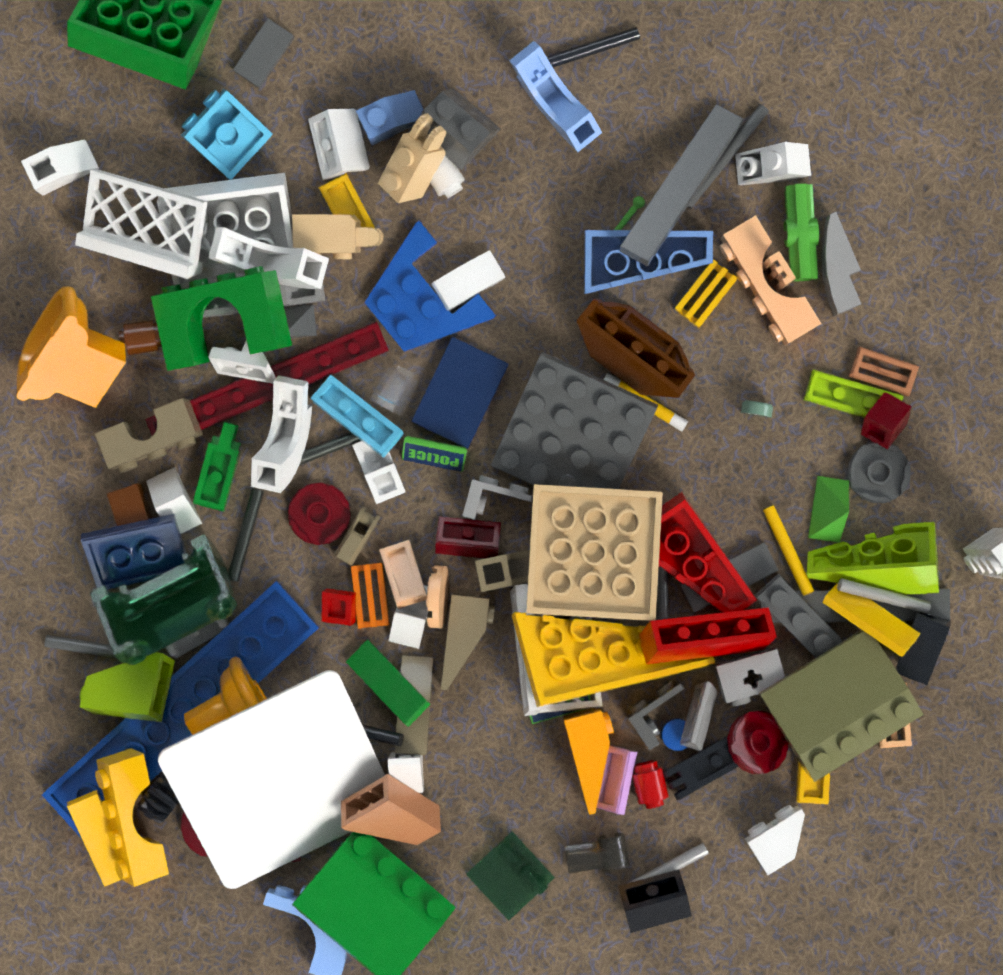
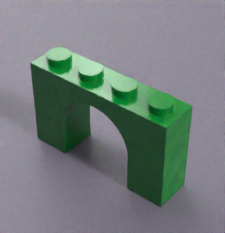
[151,266,292,371]

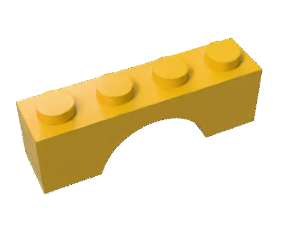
[95,748,169,887]

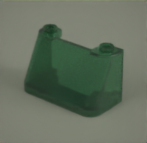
[90,534,237,665]

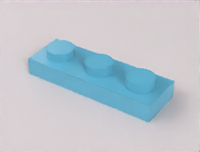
[311,375,404,458]

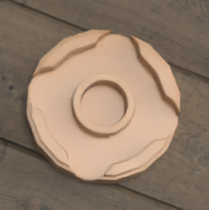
[426,565,449,629]

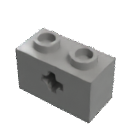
[713,647,785,707]

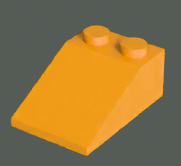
[563,708,614,815]

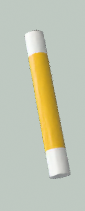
[603,372,688,432]

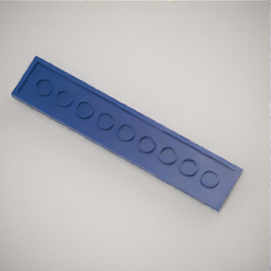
[42,581,320,839]

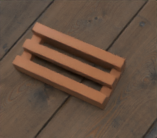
[848,347,919,397]

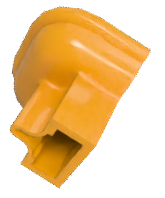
[17,286,126,408]
[184,657,267,735]

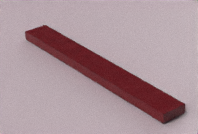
[145,322,389,436]

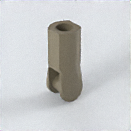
[334,506,380,565]

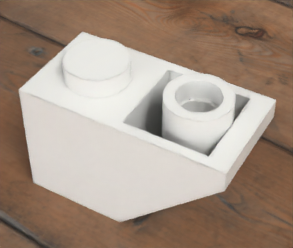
[21,139,99,195]
[735,142,811,185]
[744,805,805,875]

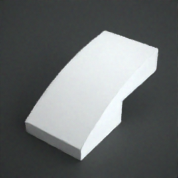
[432,250,505,311]
[352,441,406,504]

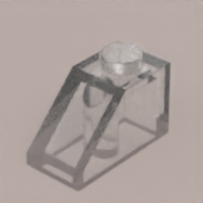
[370,366,418,417]

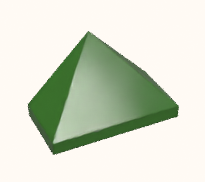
[808,476,849,543]

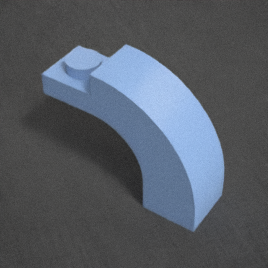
[509,41,602,152]
[263,885,347,975]

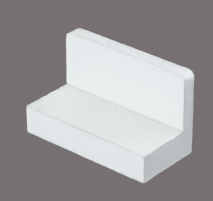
[308,109,370,180]

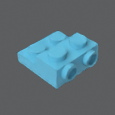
[181,89,273,180]

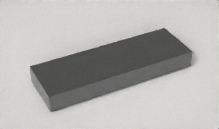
[680,542,779,613]

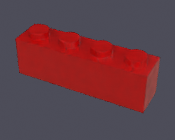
[639,607,777,664]

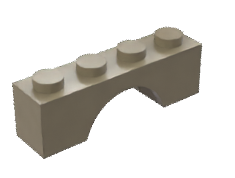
[475,550,530,592]

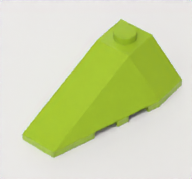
[807,522,939,595]

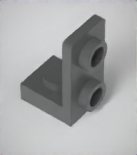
[627,680,684,751]

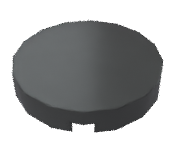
[847,442,911,503]

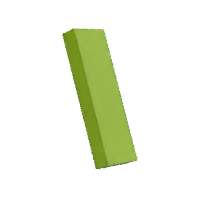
[803,370,904,418]

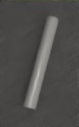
[837,578,931,614]
[629,843,709,883]

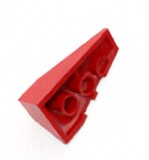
[659,492,757,613]

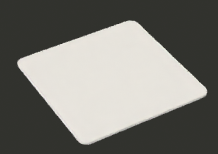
[158,670,385,889]

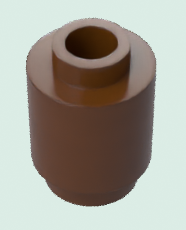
[118,320,162,355]

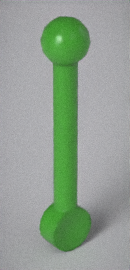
[614,196,645,230]

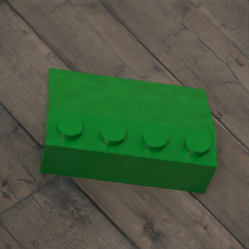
[67,0,222,90]
[292,832,456,975]

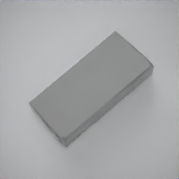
[680,681,717,751]

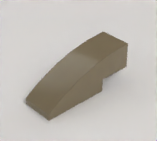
[395,655,433,755]

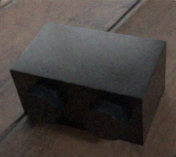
[618,869,692,933]

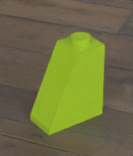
[80,652,175,722]

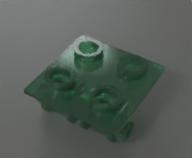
[466,831,555,921]

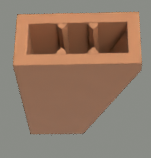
[341,774,441,845]

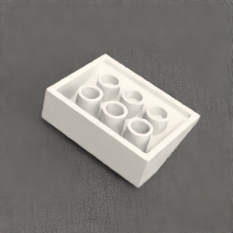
[157,173,293,289]

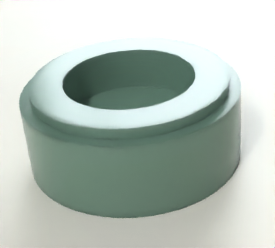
[740,400,773,418]

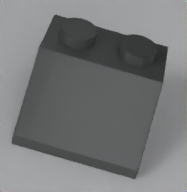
[420,88,500,170]

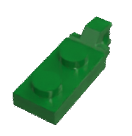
[193,422,241,512]

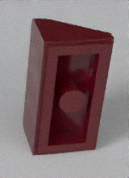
[435,516,501,559]

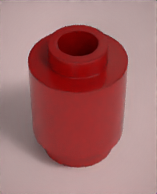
[632,760,669,809]

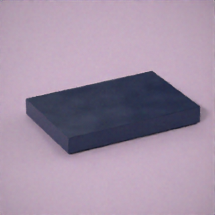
[411,337,509,449]
[80,514,191,591]

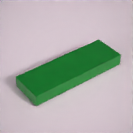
[346,639,430,727]

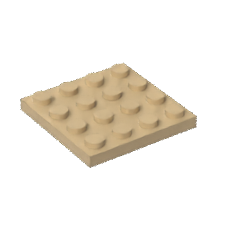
[526,484,663,621]

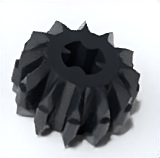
[138,771,179,824]

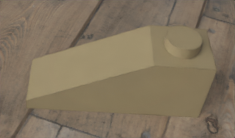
[441,594,495,690]

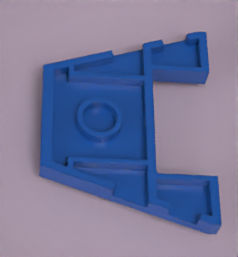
[364,221,496,352]

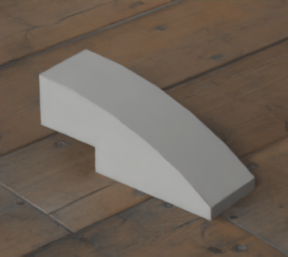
[821,212,861,317]

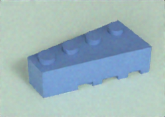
[584,230,713,294]

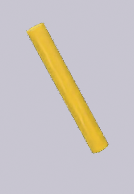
[763,505,814,596]

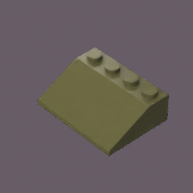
[759,630,924,782]

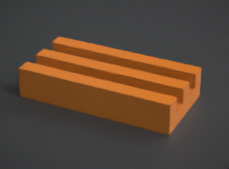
[351,563,390,629]

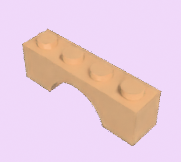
[719,215,821,346]

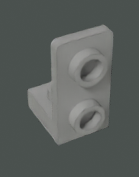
[462,475,533,519]

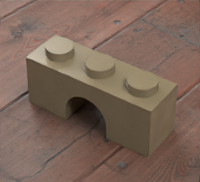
[94,398,203,473]

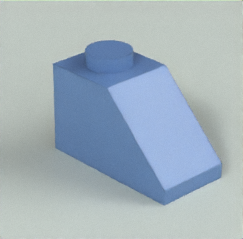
[356,90,424,146]

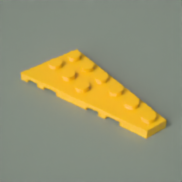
[511,612,715,708]

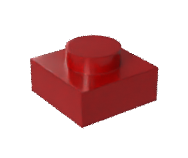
[321,588,356,626]

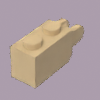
[378,113,447,203]
[292,214,384,259]

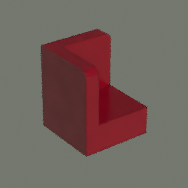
[861,392,912,450]

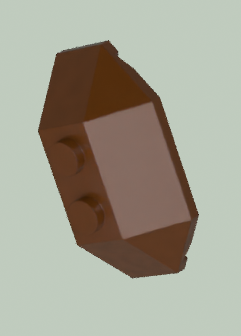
[577,298,695,398]

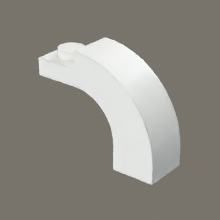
[208,227,329,289]
[251,376,312,493]

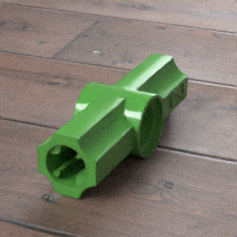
[784,184,819,281]

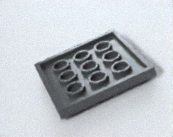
[491,352,658,489]

